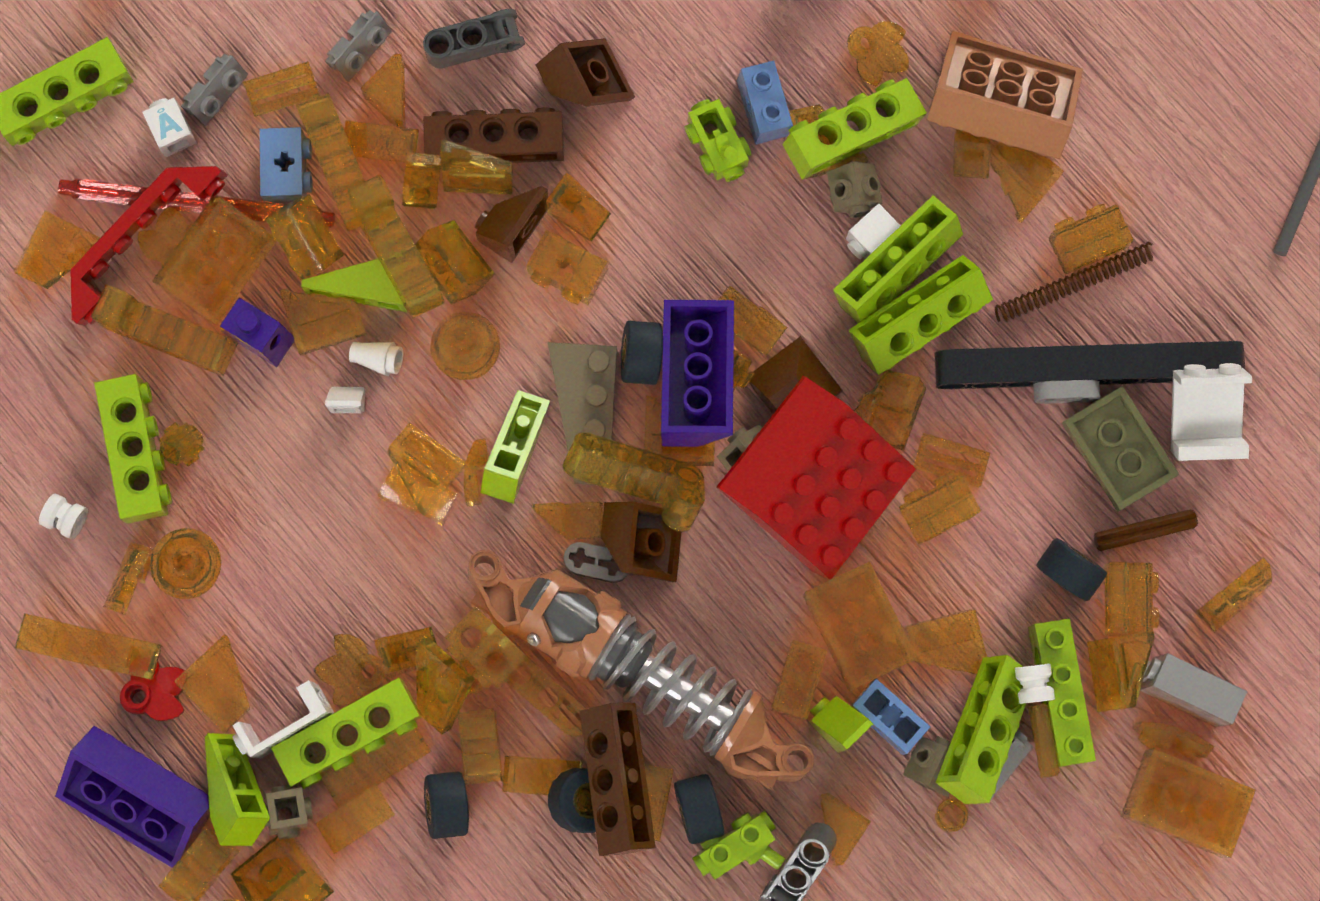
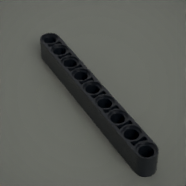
[934,341,1245,389]

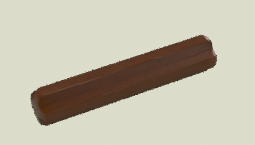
[1094,509,1198,551]

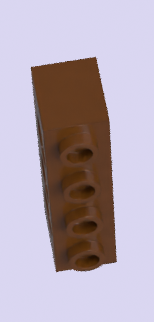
[423,107,564,166]
[580,703,656,856]

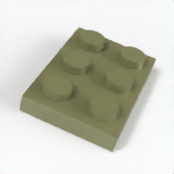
[1061,386,1179,512]

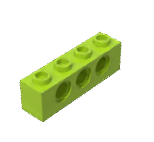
[0,37,134,146]
[782,78,927,180]
[833,195,963,323]
[848,255,993,375]
[94,374,172,524]
[1028,618,1096,768]
[935,655,1026,804]
[271,678,423,789]

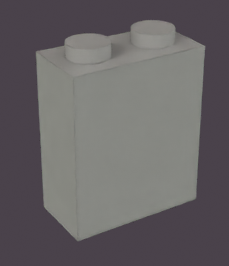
[1138,653,1247,727]

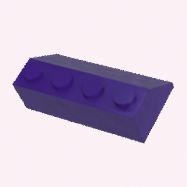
[661,300,734,447]
[55,726,210,870]

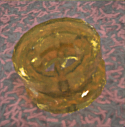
[935,799,968,833]

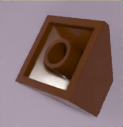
[535,38,635,107]
[475,186,550,263]
[745,336,843,414]
[601,501,684,582]

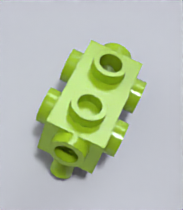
[684,99,751,182]
[692,811,785,880]

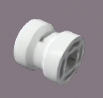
[39,493,88,540]
[1015,664,1055,704]

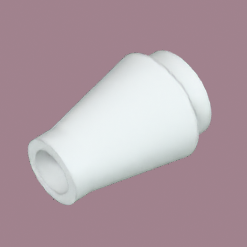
[349,342,404,376]

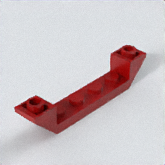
[70,166,228,326]

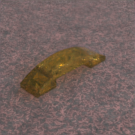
[15,613,162,680]

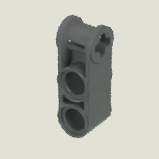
[423,9,525,69]
[758,823,837,901]

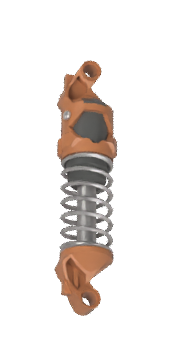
[468,550,814,790]

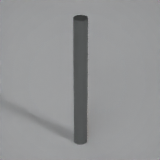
[1273,139,1320,256]

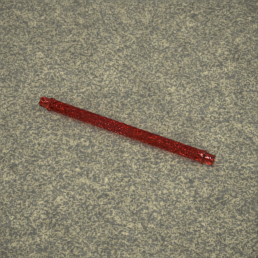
[58,178,335,229]

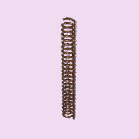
[995,241,1153,322]

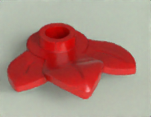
[120,653,188,721]

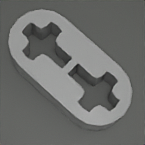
[1033,380,1100,404]
[564,542,628,583]

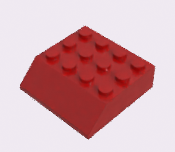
[716,376,916,580]

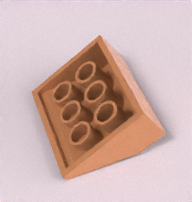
[927,31,1083,159]

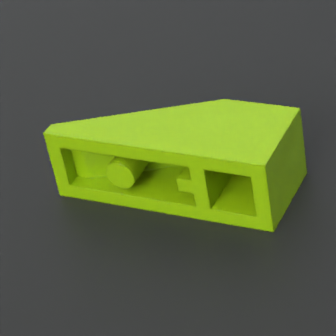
[301,256,415,312]
[480,390,550,504]
[809,696,873,753]
[205,733,270,846]

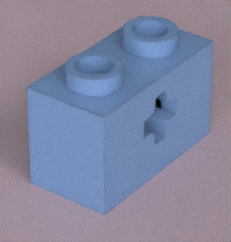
[736,61,793,145]
[259,127,313,205]
[851,679,930,755]

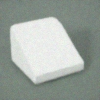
[325,387,365,414]

